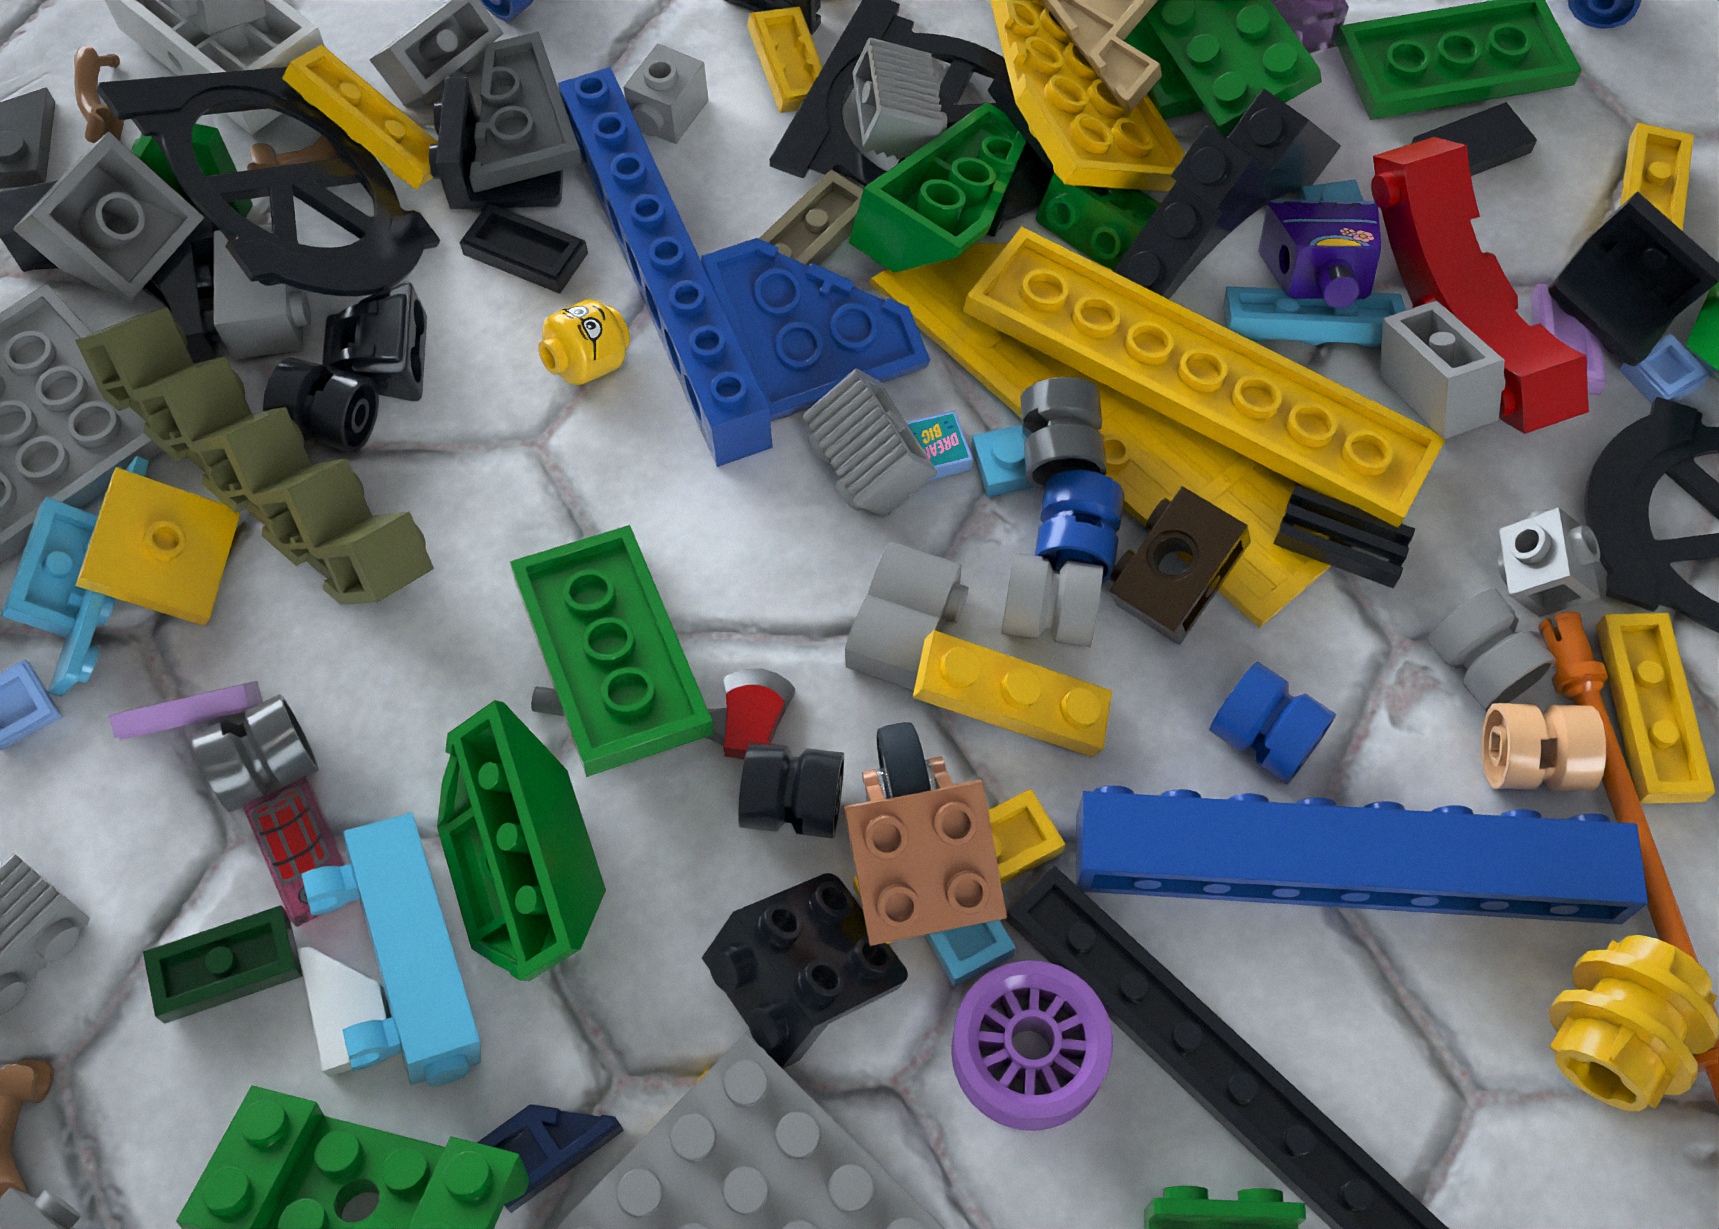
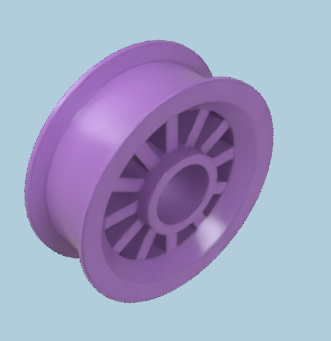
[951,960,1113,1131]

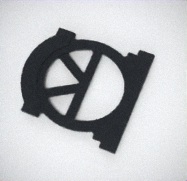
[769,0,1054,237]
[96,67,440,296]
[1584,397,1719,633]

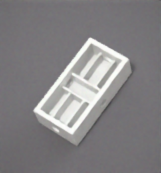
[105,0,325,135]

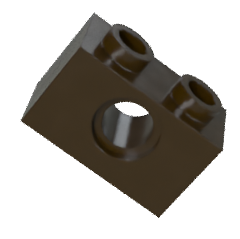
[1109,486,1251,645]

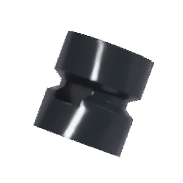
[263,357,379,453]
[738,742,845,838]

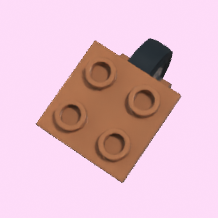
[844,722,1007,946]

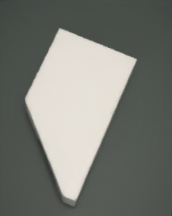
[298,946,398,1077]

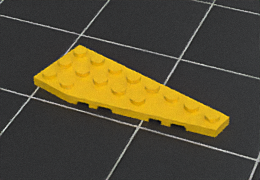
[990,0,1186,192]

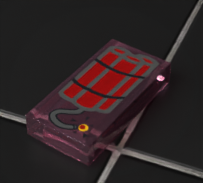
[243,777,347,927]

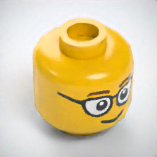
[538,299,630,386]

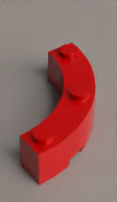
[1371,137,1589,434]

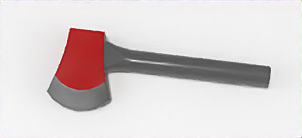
[531,668,796,759]

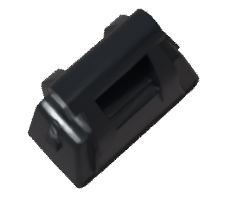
[322,281,427,402]

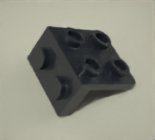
[429,77,564,209]
[1548,191,1719,366]
[702,873,908,1069]

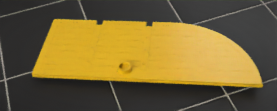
[869,243,1355,628]

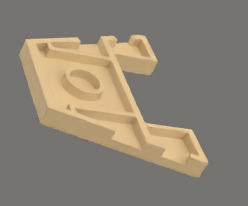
[1042,0,1162,113]

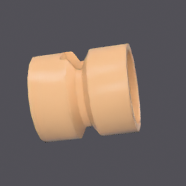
[1482,703,1606,791]

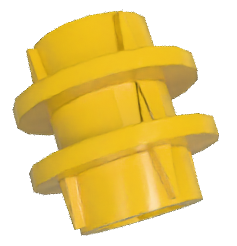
[1549,935,1719,1111]

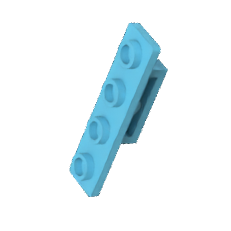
[1,456,149,697]

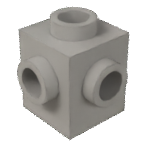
[1497,507,1600,617]

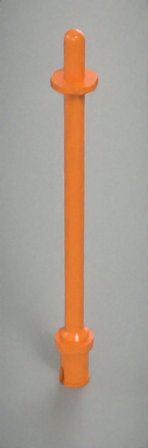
[1538,611,1719,1106]

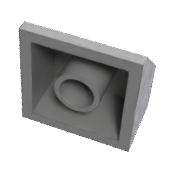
[13,132,204,302]

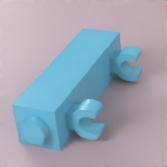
[301,812,481,1086]

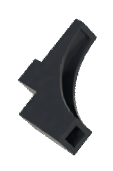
[1113,88,1341,299]
[0,180,223,364]

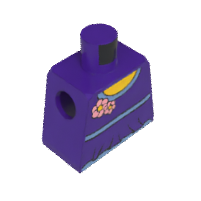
[1258,200,1381,308]

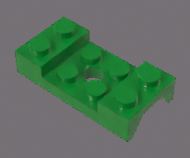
[176,1085,530,1229]

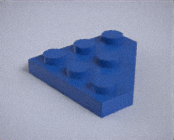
[701,238,930,422]

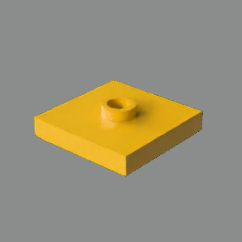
[75,467,241,626]

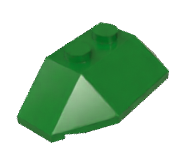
[437,700,606,981]

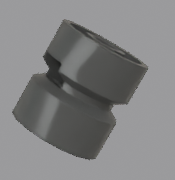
[1021,377,1106,490]
[191,694,319,812]

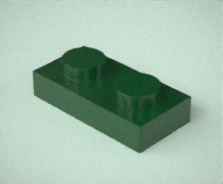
[143,905,303,1024]

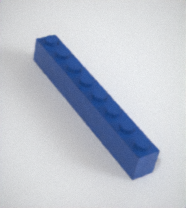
[1076,785,1648,925]

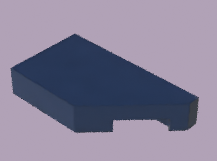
[477,1104,624,1213]

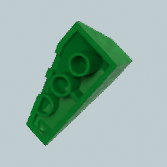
[849,102,1027,273]

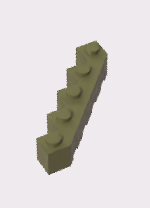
[75,307,434,605]

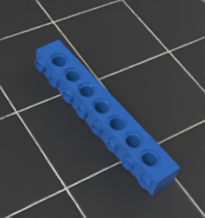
[558,67,773,467]

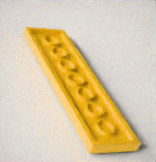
[963,226,1446,528]

